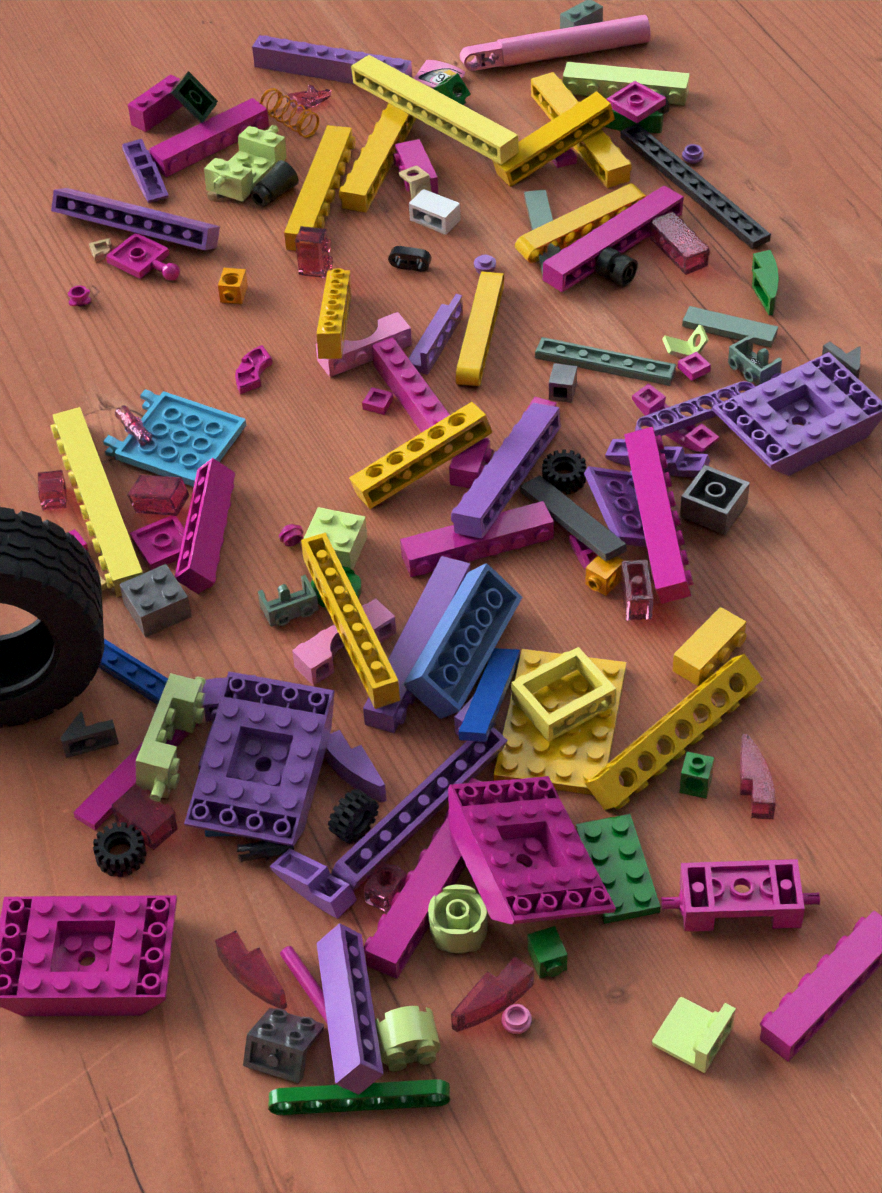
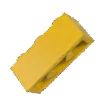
[672,607,747,686]

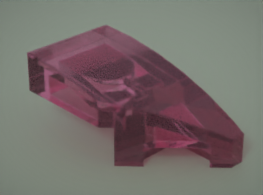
[287,85,331,111]

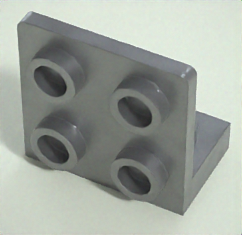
[243,1008,324,1083]

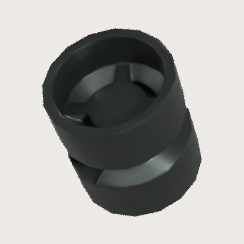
[595,247,638,287]

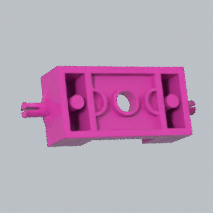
[661,859,820,931]

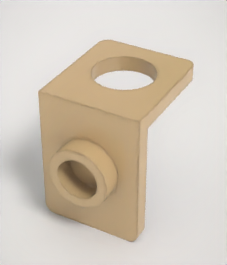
[399,166,431,201]

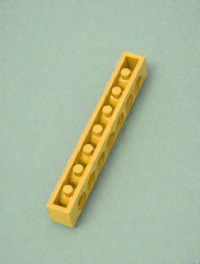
[301,533,400,709]
[585,653,763,810]

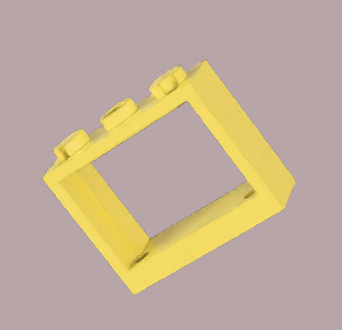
[512,647,616,742]

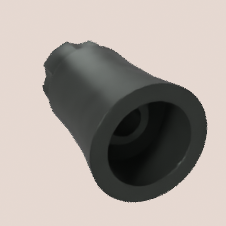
[250,160,299,207]

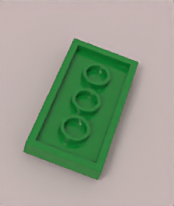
[576,814,661,924]

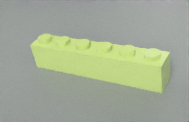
[563,62,690,105]

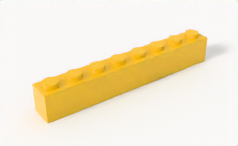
[531,72,632,188]
[339,103,417,213]
[284,125,356,253]

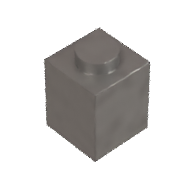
[549,363,577,403]

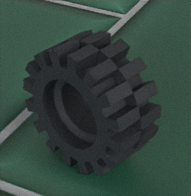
[542,449,586,495]
[328,789,379,844]
[93,822,147,877]

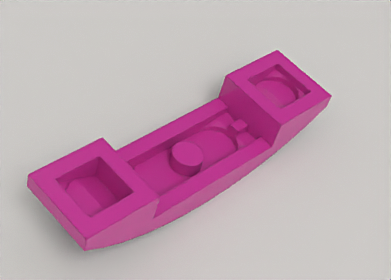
[632,383,719,453]

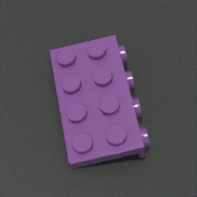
[584,466,647,547]

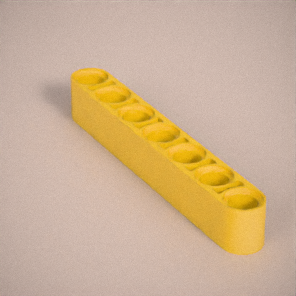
[515,183,646,263]
[456,271,505,387]

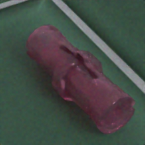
[115,405,152,446]

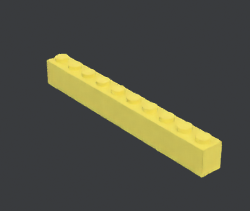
[351,55,519,164]
[50,407,143,597]

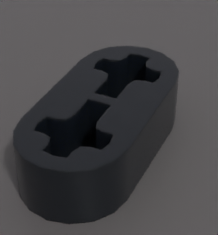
[388,246,432,272]

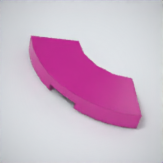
[235,345,273,394]

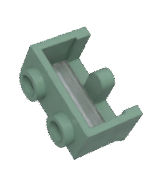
[728,335,782,385]
[258,575,319,627]

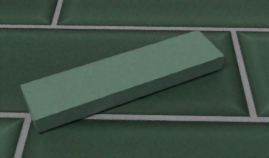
[682,306,778,347]

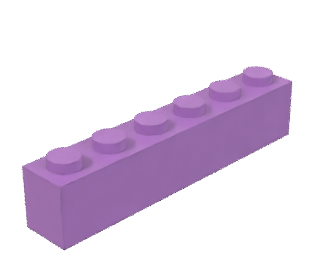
[317,923,383,1094]

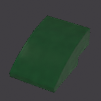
[170,71,218,123]

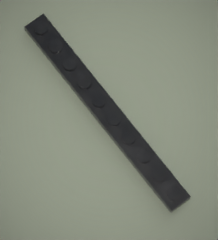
[620,123,771,249]

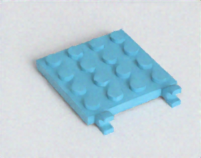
[103,389,247,487]

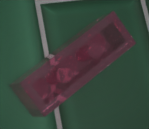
[649,212,710,275]

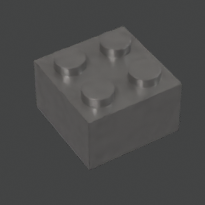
[680,465,750,535]
[119,564,192,637]

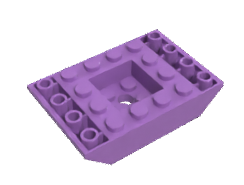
[712,352,882,476]
[184,671,335,846]

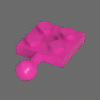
[106,233,180,281]

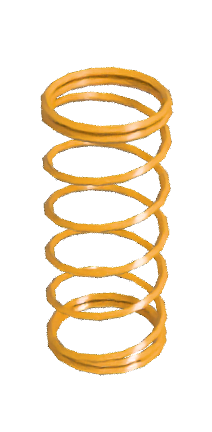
[260,88,320,138]

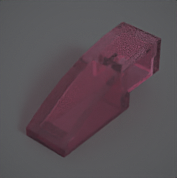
[740,734,776,820]
[215,930,287,1009]
[451,957,534,1032]

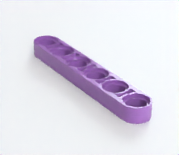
[635,381,755,436]

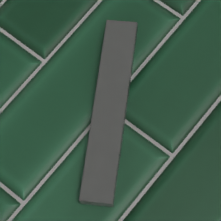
[520,475,627,562]

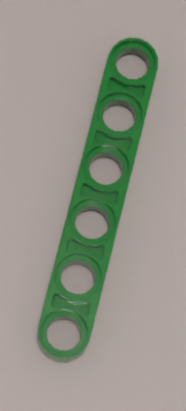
[268,1079,450,1115]

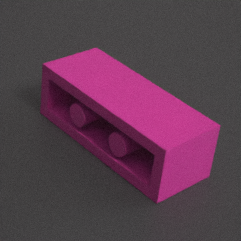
[128,74,183,132]
[393,139,438,194]

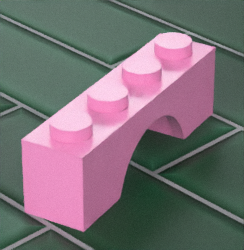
[316,312,412,377]
[292,598,396,686]

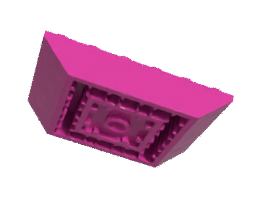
[448,776,616,924]
[0,895,177,1016]

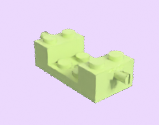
[204,125,286,202]
[136,673,206,802]

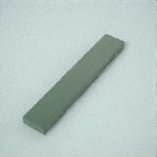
[524,189,560,277]
[535,337,677,386]

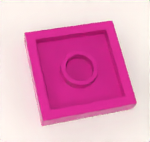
[606,81,666,123]
[130,514,185,570]

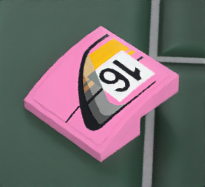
[413,60,465,89]

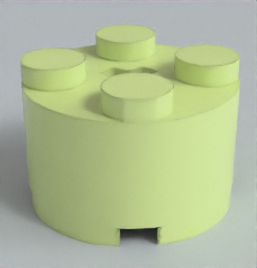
[428,884,488,953]
[375,1006,440,1071]

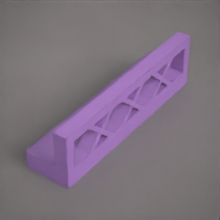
[409,294,463,375]

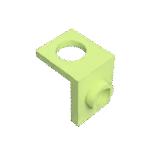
[662,325,709,358]

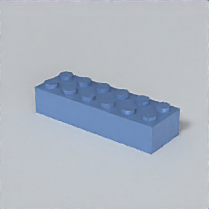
[403,563,523,719]

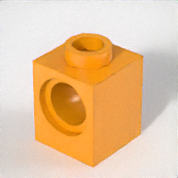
[218,268,248,304]
[585,556,625,596]

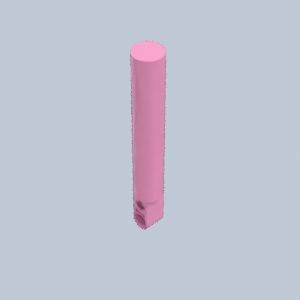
[460,15,651,71]

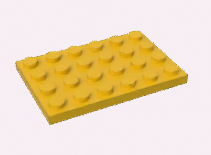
[494,649,626,795]

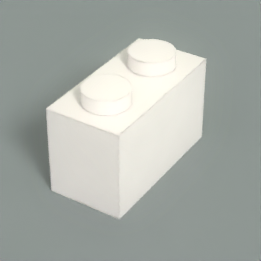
[409,189,460,235]

